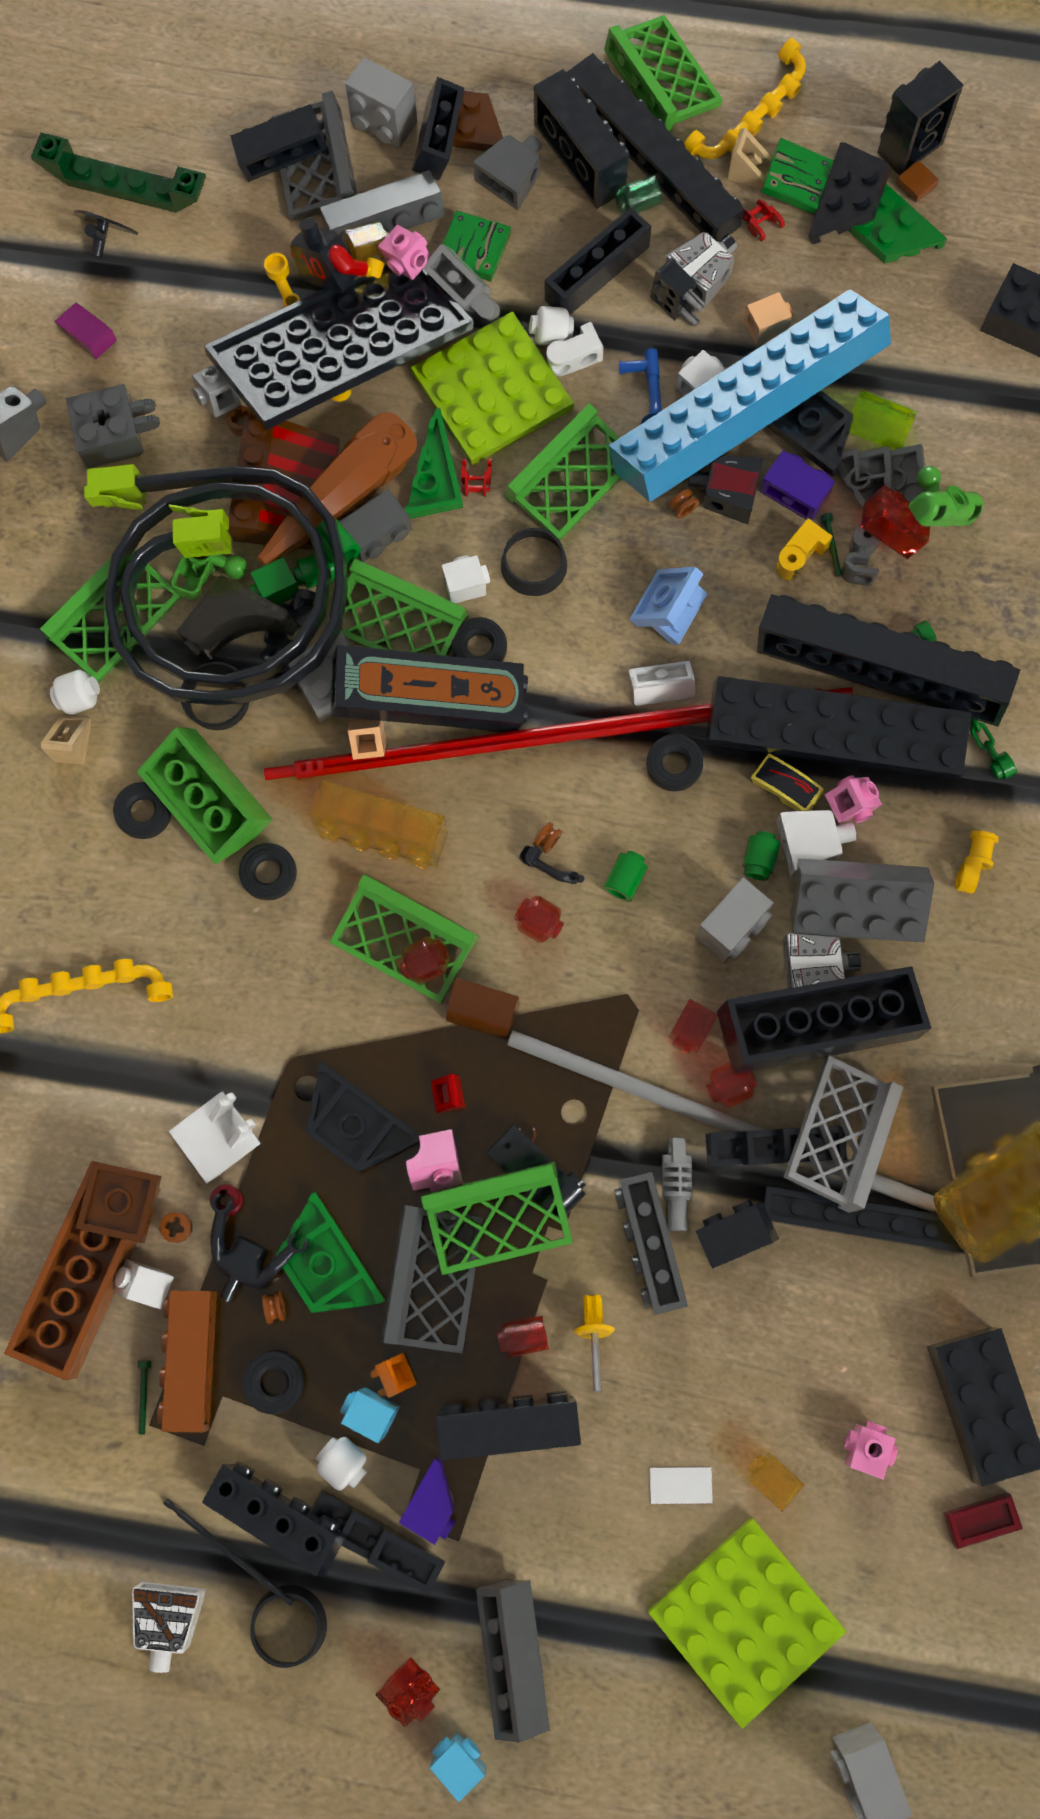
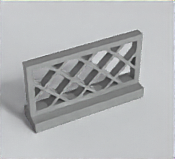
[784,1055,904,1213]

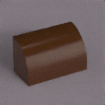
[446,978,520,1040]

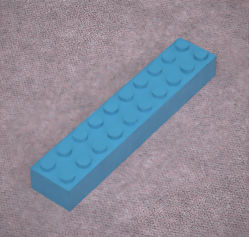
[608,289,891,502]

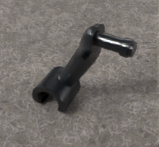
[519,845,585,884]

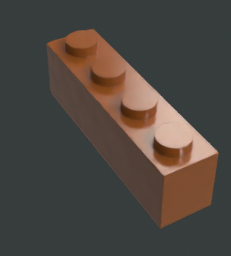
[157,1290,217,1433]

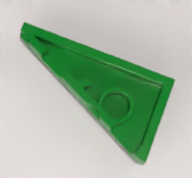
[405,408,463,519]

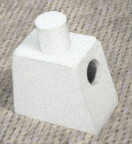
[776,810,856,878]

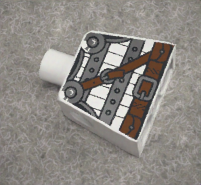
[132,1582,206,1673]

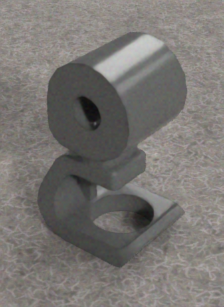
[841,522,881,586]

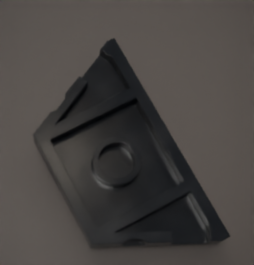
[808,142,890,244]
[767,390,854,477]
[305,1062,421,1173]

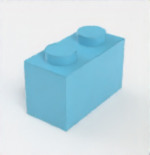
[340,1387,400,1443]

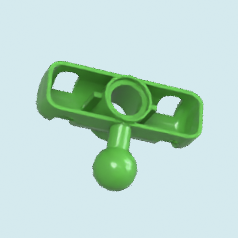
[909,466,984,527]
[171,509,248,600]

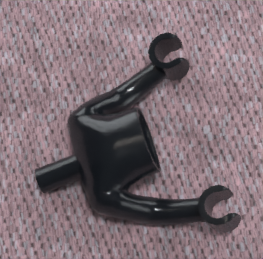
[210,1194,311,1302]

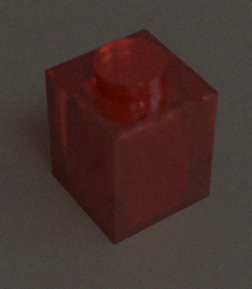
[669,999,718,1054]

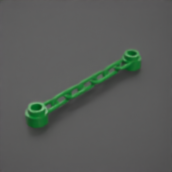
[910,620,1017,780]

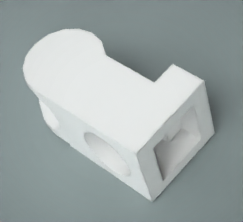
[546,322,603,376]

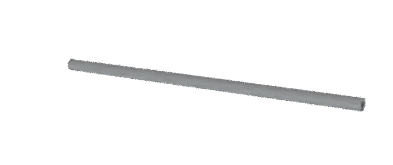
[507,1030,946,1215]

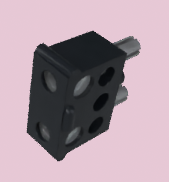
[650,258,705,327]

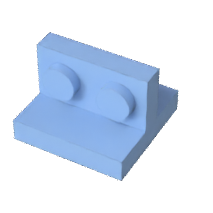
[629,567,708,645]

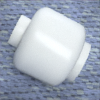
[529,306,574,347]
[50,670,100,715]
[315,1437,367,1490]

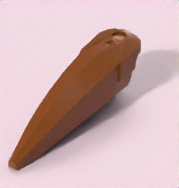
[256,412,417,566]

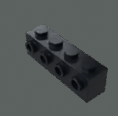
[544,207,651,316]
[201,1461,347,1576]

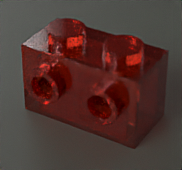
[861,485,931,560]

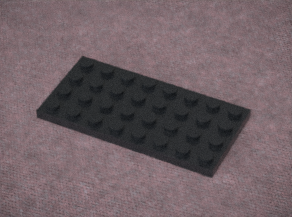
[204,260,473,430]

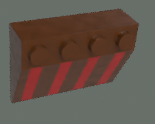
[228,414,340,550]

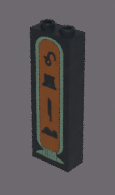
[330,645,528,732]

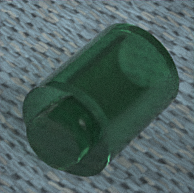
[615,175,662,214]

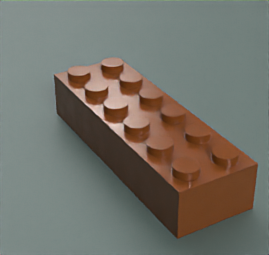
[4,1161,161,1381]

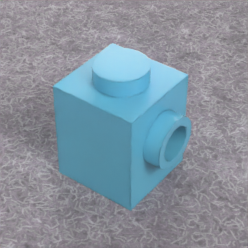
[430,1733,486,1802]

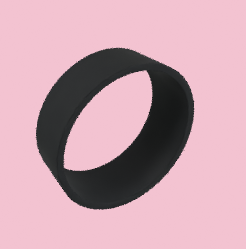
[501,528,567,596]
[181,661,249,731]
[250,1585,327,1668]

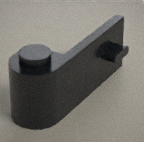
[486,1124,586,1224]

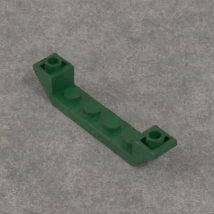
[31,132,206,213]

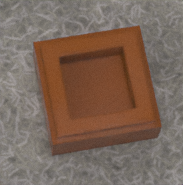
[896,160,939,202]

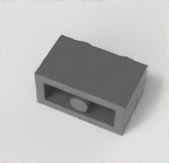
[340,489,412,562]

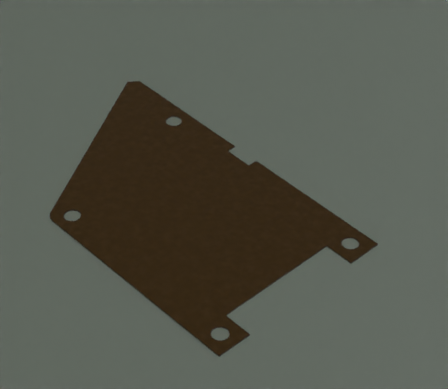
[149,994,639,1541]

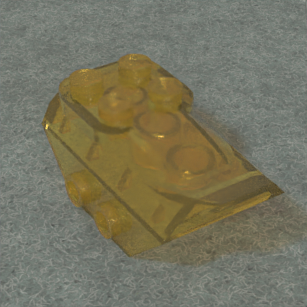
[933,1120,1040,1264]

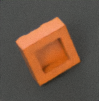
[371,1353,417,1398]

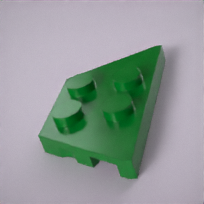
[848,184,947,263]
[276,1192,386,1313]

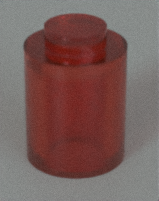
[497,1316,549,1358]

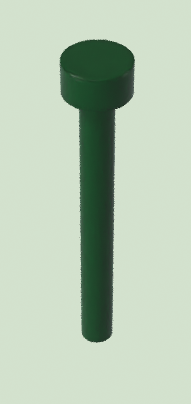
[820,513,842,577]
[137,1360,151,1435]

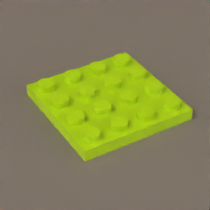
[411,311,574,466]
[648,1517,847,1729]

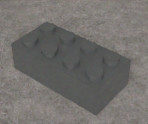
[790,859,934,943]

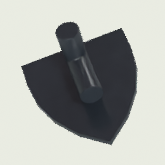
[74,210,138,258]

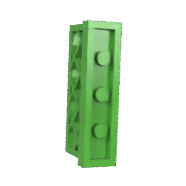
[604,15,723,132]
[505,403,621,540]
[40,550,183,683]
[326,559,469,656]
[329,874,480,1004]
[421,1162,573,1275]

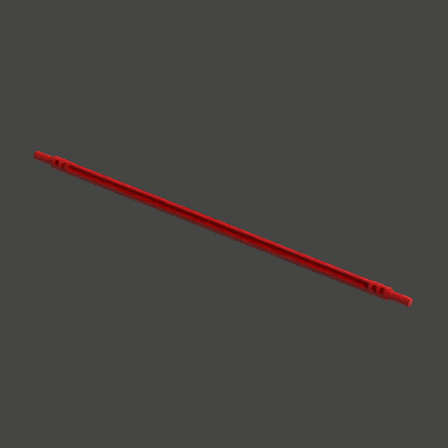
[264,687,854,781]

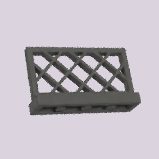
[271,91,358,221]
[381,1205,483,1354]

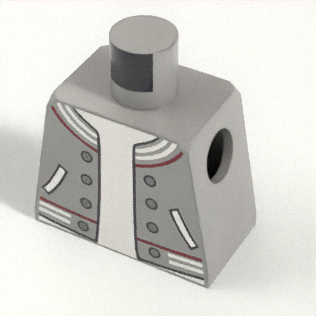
[666,233,737,308]
[783,933,861,988]

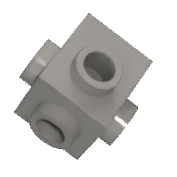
[192,365,241,418]

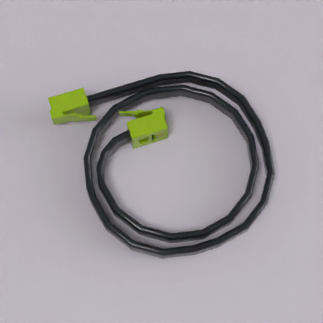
[84,464,348,706]

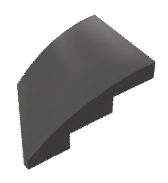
[837,444,927,510]

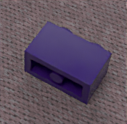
[760,450,835,521]

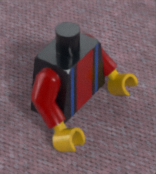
[290,217,384,293]

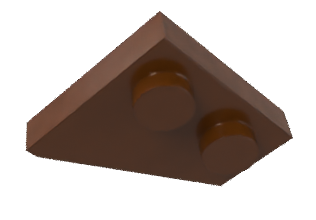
[452,90,503,151]

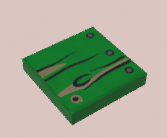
[761,137,833,215]
[443,210,511,282]

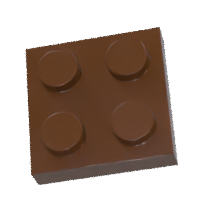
[75,1161,162,1244]

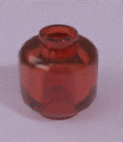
[514,895,564,943]
[400,936,450,984]
[706,1061,758,1108]

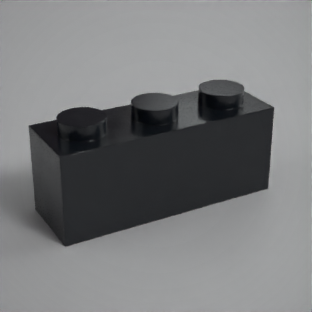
[412,77,464,181]
[230,104,328,182]

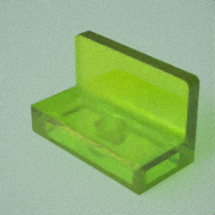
[850,390,918,450]

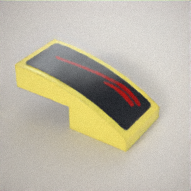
[751,754,825,811]

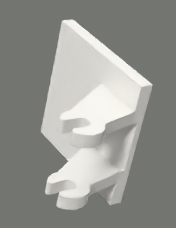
[169,1091,261,1184]

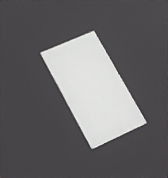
[650,1467,713,1504]

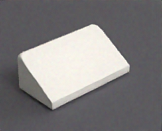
[629,661,696,706]

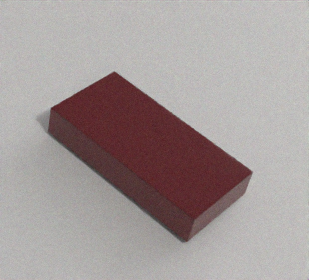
[943,1493,1023,1549]

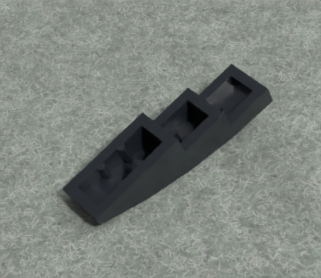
[705,1126,847,1167]
[310,1489,445,1595]

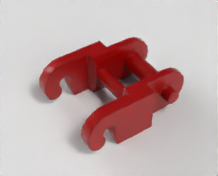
[743,199,785,242]
[461,459,492,497]

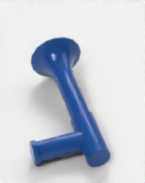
[619,348,662,424]

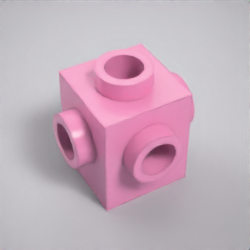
[378,224,431,280]
[825,775,882,824]
[844,1421,898,1480]

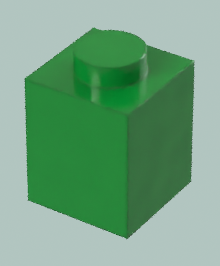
[250,557,299,610]

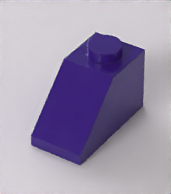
[399,1456,456,1545]

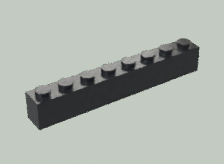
[566,53,744,242]

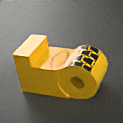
[776,518,833,580]

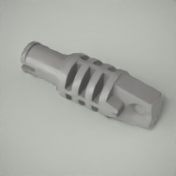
[662,1138,692,1231]

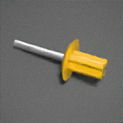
[573,1294,615,1393]

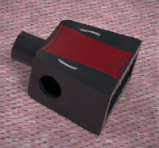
[688,456,763,524]

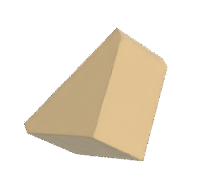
[728,127,772,189]
[41,715,91,765]

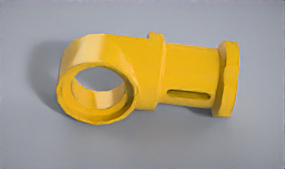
[955,831,999,894]

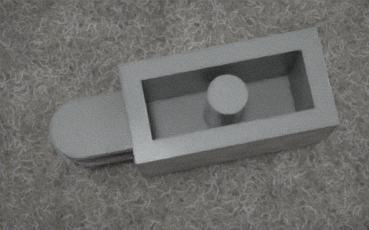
[423,243,500,321]

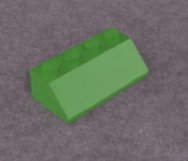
[136,727,273,864]

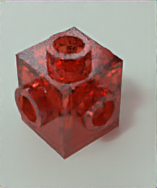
[375,1657,440,1727]

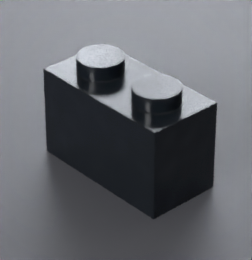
[696,1199,779,1269]

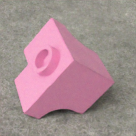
[406,1129,463,1192]

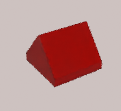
[431,1074,465,1113]

